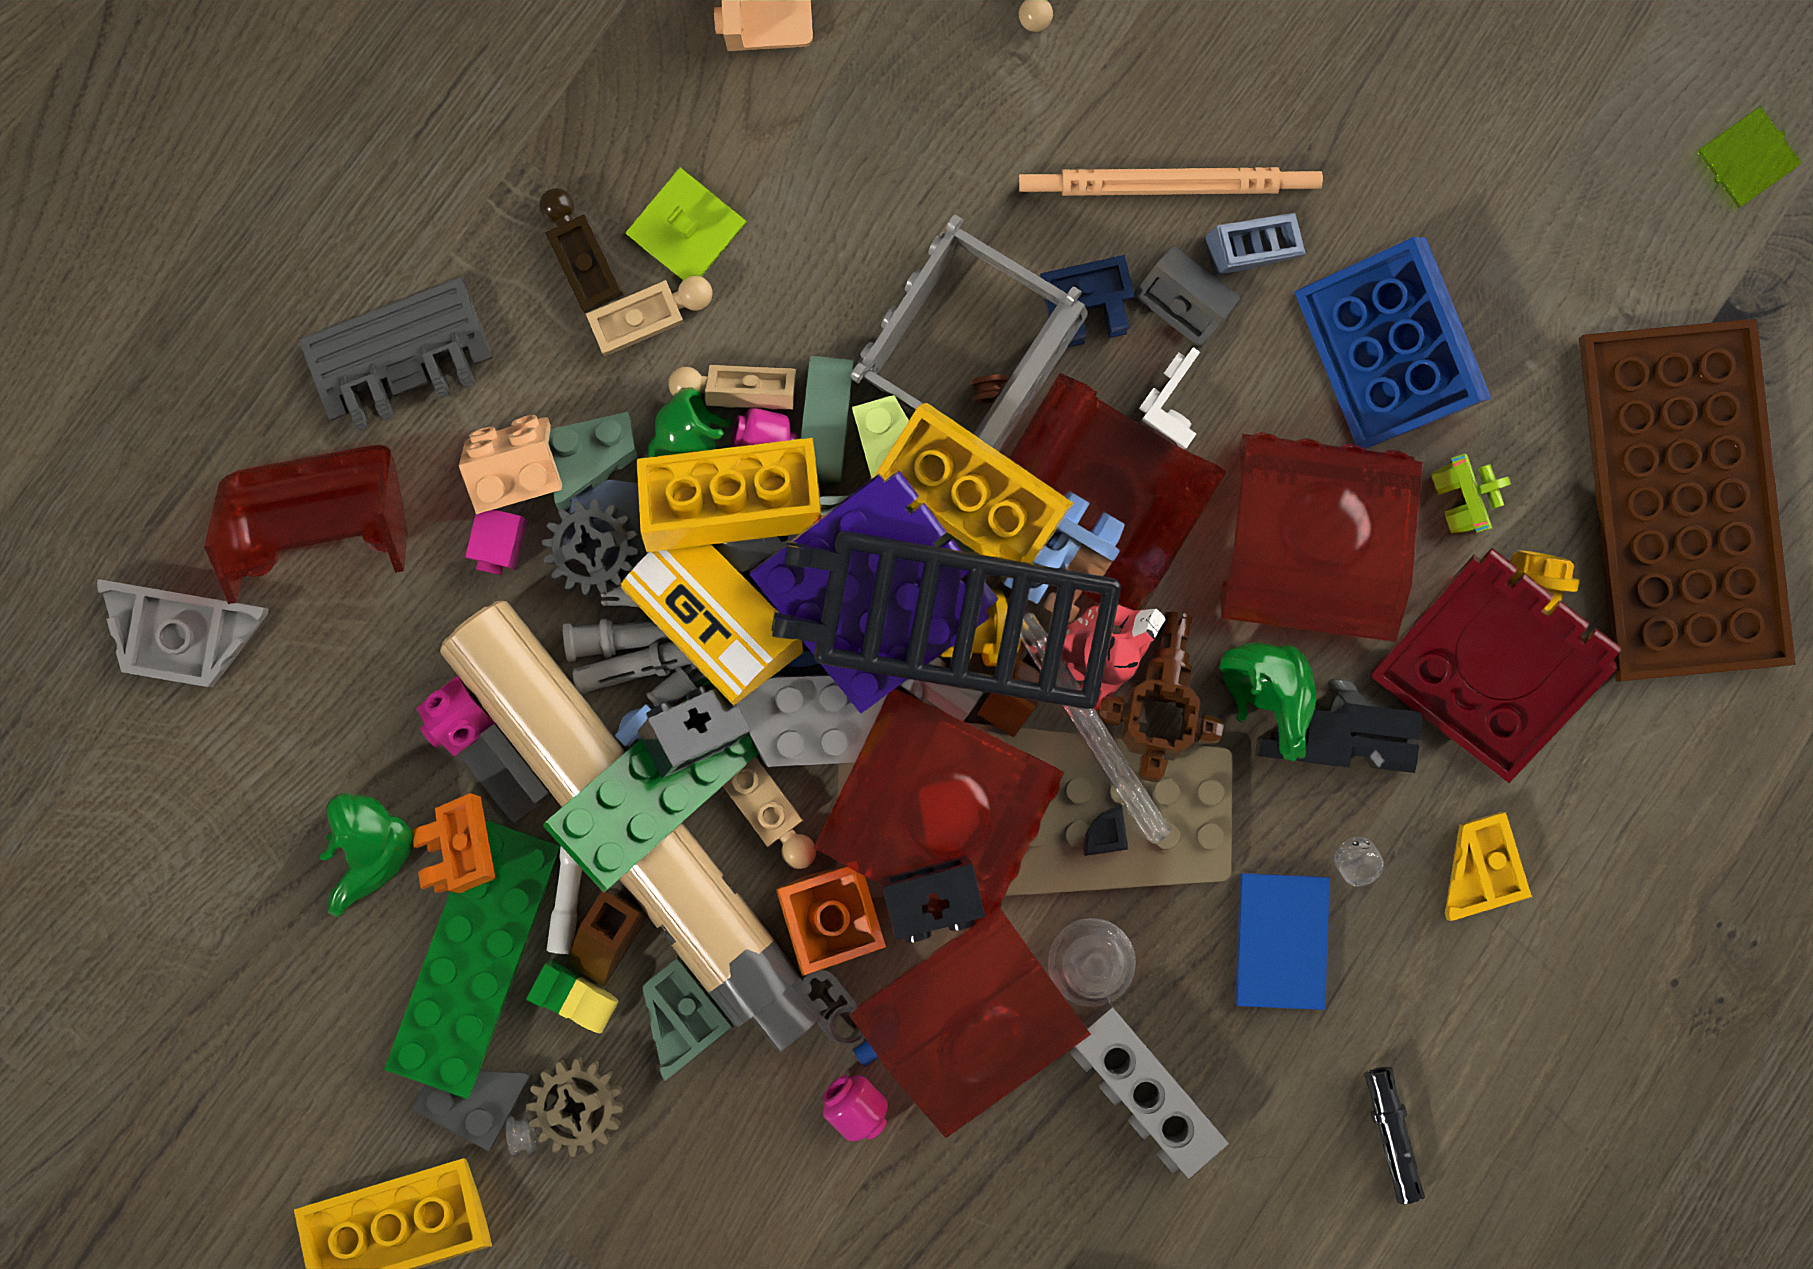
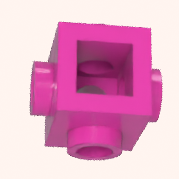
[416,675,495,756]

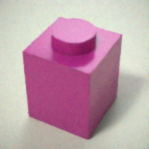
[465,510,528,575]

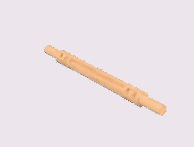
[1019,167,1323,196]

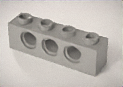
[1069,1002,1229,1179]

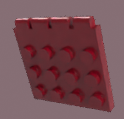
[1370,548,1621,783]

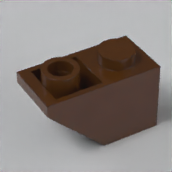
[977,632,1062,738]
[567,888,648,986]

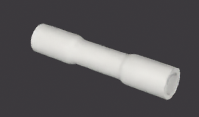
[546,846,582,954]

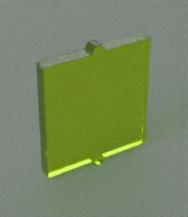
[1697,106,1802,208]

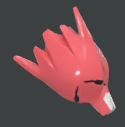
[1032,605,1165,712]

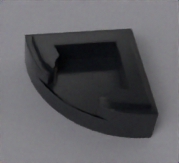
[1083,805,1128,856]

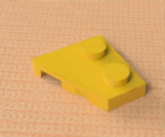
[1445,812,1532,921]

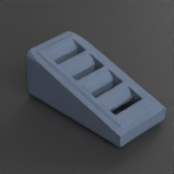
[1206,213,1306,276]

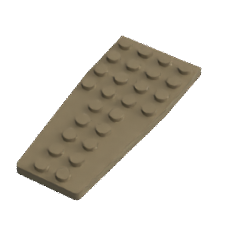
[837,722,1232,898]

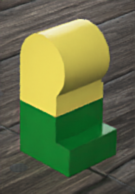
[526,959,619,1033]

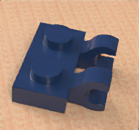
[1039,255,1135,348]

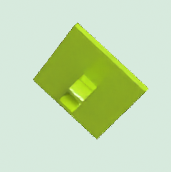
[625,167,747,281]

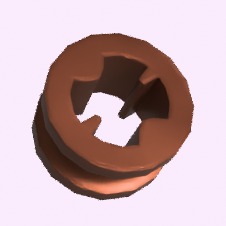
[971,374,1009,403]

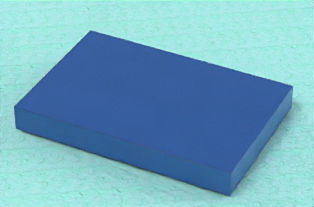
[1235,873,1330,1010]

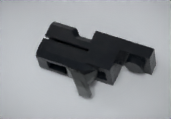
[1255,679,1422,773]

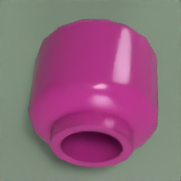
[730,408,797,448]
[822,1075,888,1142]

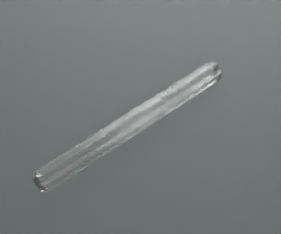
[1020,613,1171,844]

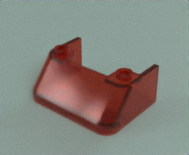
[204,445,408,604]

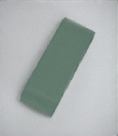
[801,355,854,485]

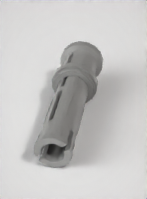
[563,619,672,663]

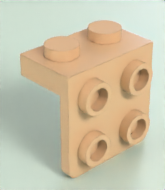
[714,0,813,51]
[459,415,562,514]

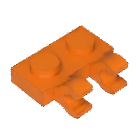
[411,793,495,893]

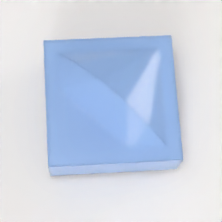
[614,704,654,746]

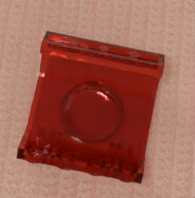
[1009,373,1226,610]
[1220,432,1423,642]
[814,689,1064,931]
[849,906,1091,1138]

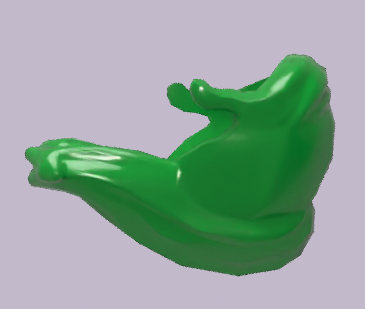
[648,387,731,458]
[1219,642,1317,761]
[319,793,413,918]

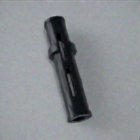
[1364,1067,1425,1204]

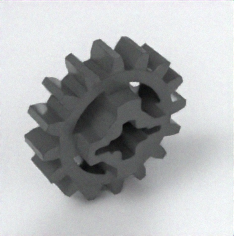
[542,499,640,596]

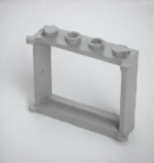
[850,214,1088,452]

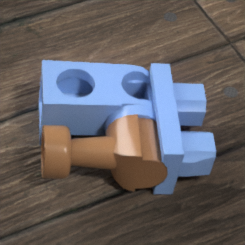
[1000,490,1125,623]

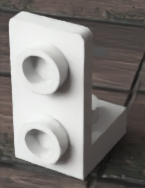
[1139,347,1200,453]

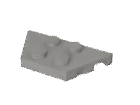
[97,579,269,687]
[737,674,887,767]

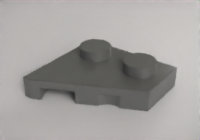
[411,1069,532,1152]

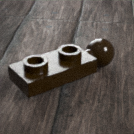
[539,188,624,313]

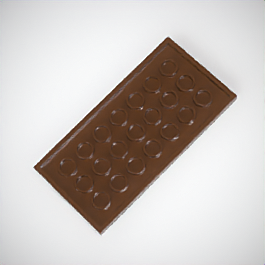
[1579,319,1796,682]

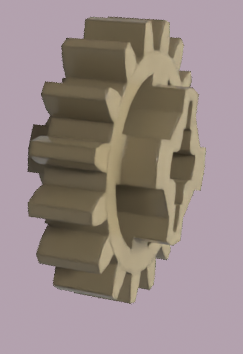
[526,1057,625,1157]

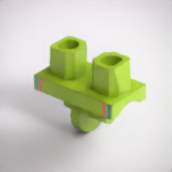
[1431,454,1511,533]

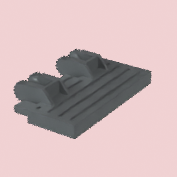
[298,277,493,430]

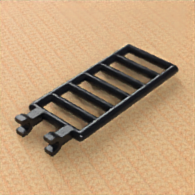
[771,531,1121,709]

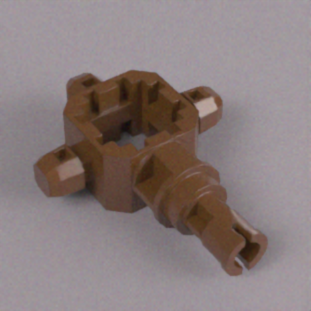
[1098,611,1224,782]

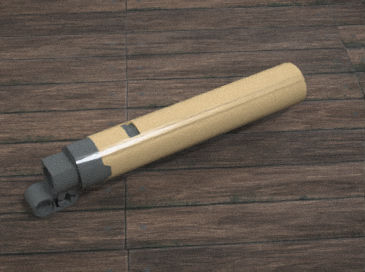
[440,601,868,1051]

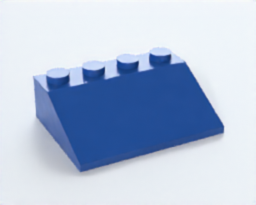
[1294,237,1492,451]

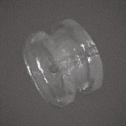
[506,1113,537,1157]

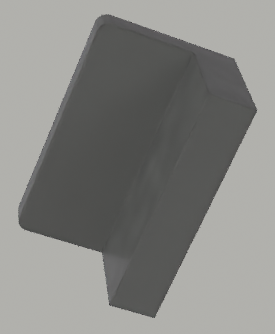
[1134,246,1240,348]
[461,723,552,823]

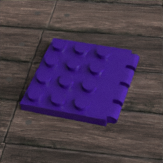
[750,471,998,714]

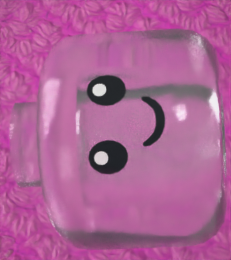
[1334,836,1384,887]

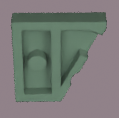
[548,412,638,510]
[642,957,733,1081]

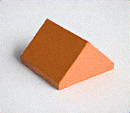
[776,862,886,975]

